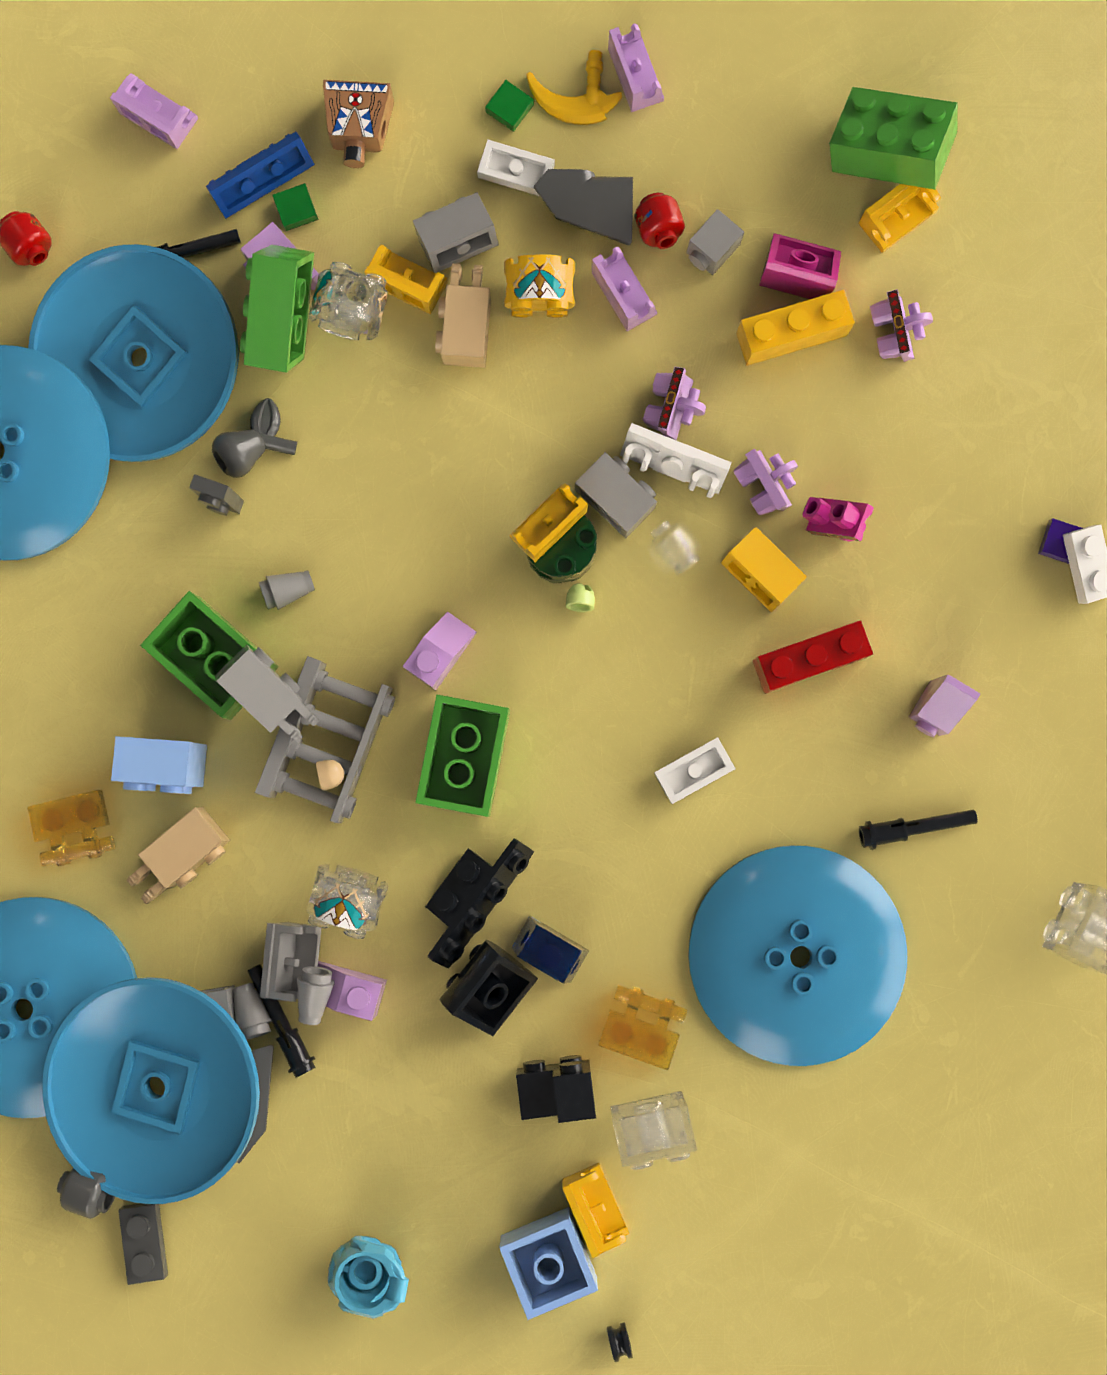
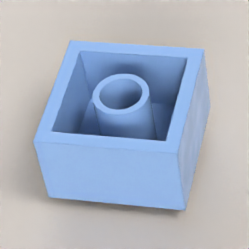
[111,736,207,794]
[499,1207,598,1320]

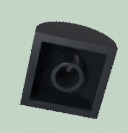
[440,939,538,1036]

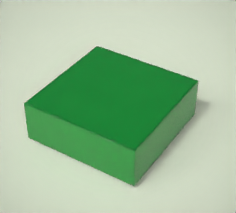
[485,80,534,132]
[272,183,319,231]

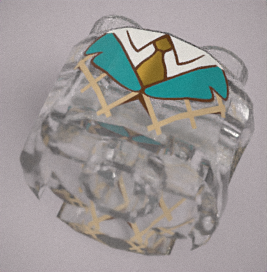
[309,262,388,340]
[306,864,388,939]

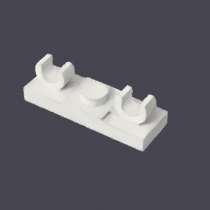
[620,423,732,498]

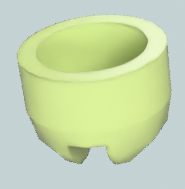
[566,583,595,612]

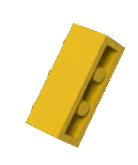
[736,289,855,366]

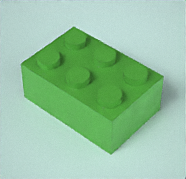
[829,87,958,190]
[240,244,314,373]
[140,591,279,720]
[415,694,510,817]

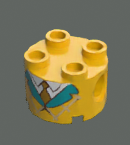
[504,254,575,318]

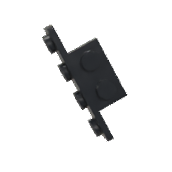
[425,838,534,968]

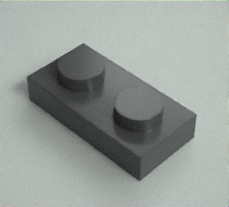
[189,474,244,516]
[118,1203,168,1285]

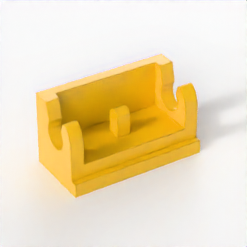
[858,184,941,253]
[364,244,448,314]
[509,483,588,562]
[721,527,807,613]
[562,1163,629,1259]

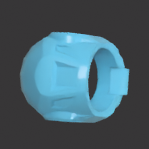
[328,1236,409,1319]

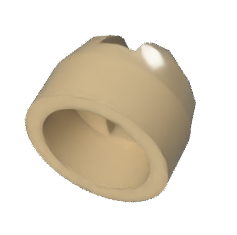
[316,760,344,791]

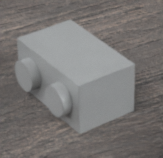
[413,192,499,273]
[575,452,657,538]

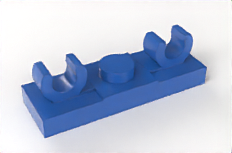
[206,132,315,219]

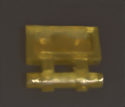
[27,790,115,867]
[598,985,687,1070]

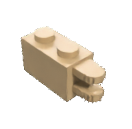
[435,263,491,368]
[127,807,231,904]

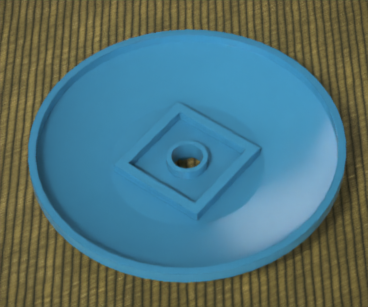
[28,244,239,462]
[0,345,110,561]
[688,845,907,1066]
[0,897,137,1118]
[42,977,260,1204]

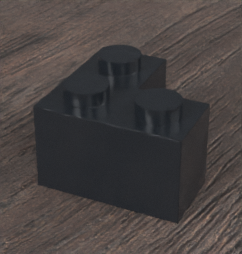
[516,1055,596,1123]

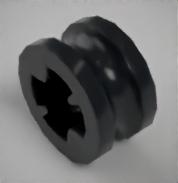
[607,1322,633,1362]

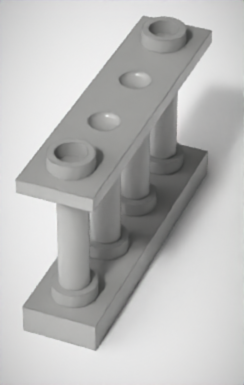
[255,656,395,823]

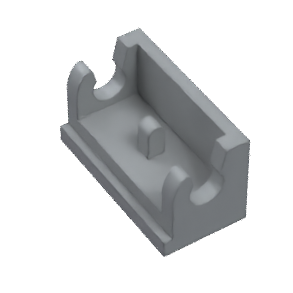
[260,922,322,1002]

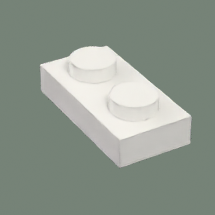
[477,140,555,196]
[1063,525,1107,604]
[654,737,735,804]

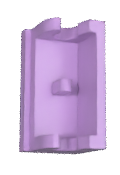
[608,23,664,112]
[110,73,198,149]
[592,247,657,331]

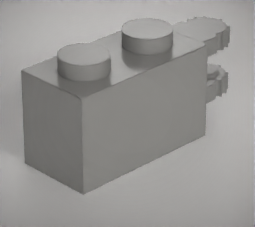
[215,645,320,743]

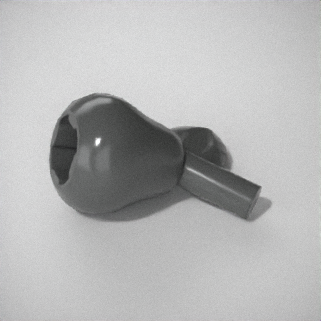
[212,398,297,478]

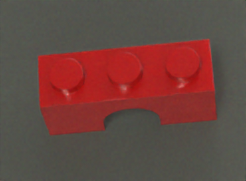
[753,620,873,694]

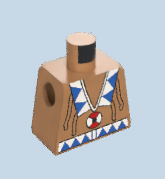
[323,80,394,168]

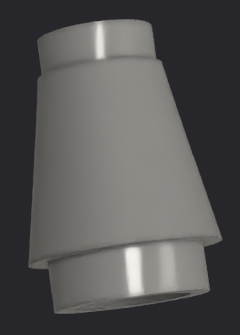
[259,570,315,610]
[297,966,335,1025]
[232,983,272,1040]

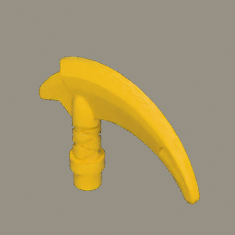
[526,50,622,125]

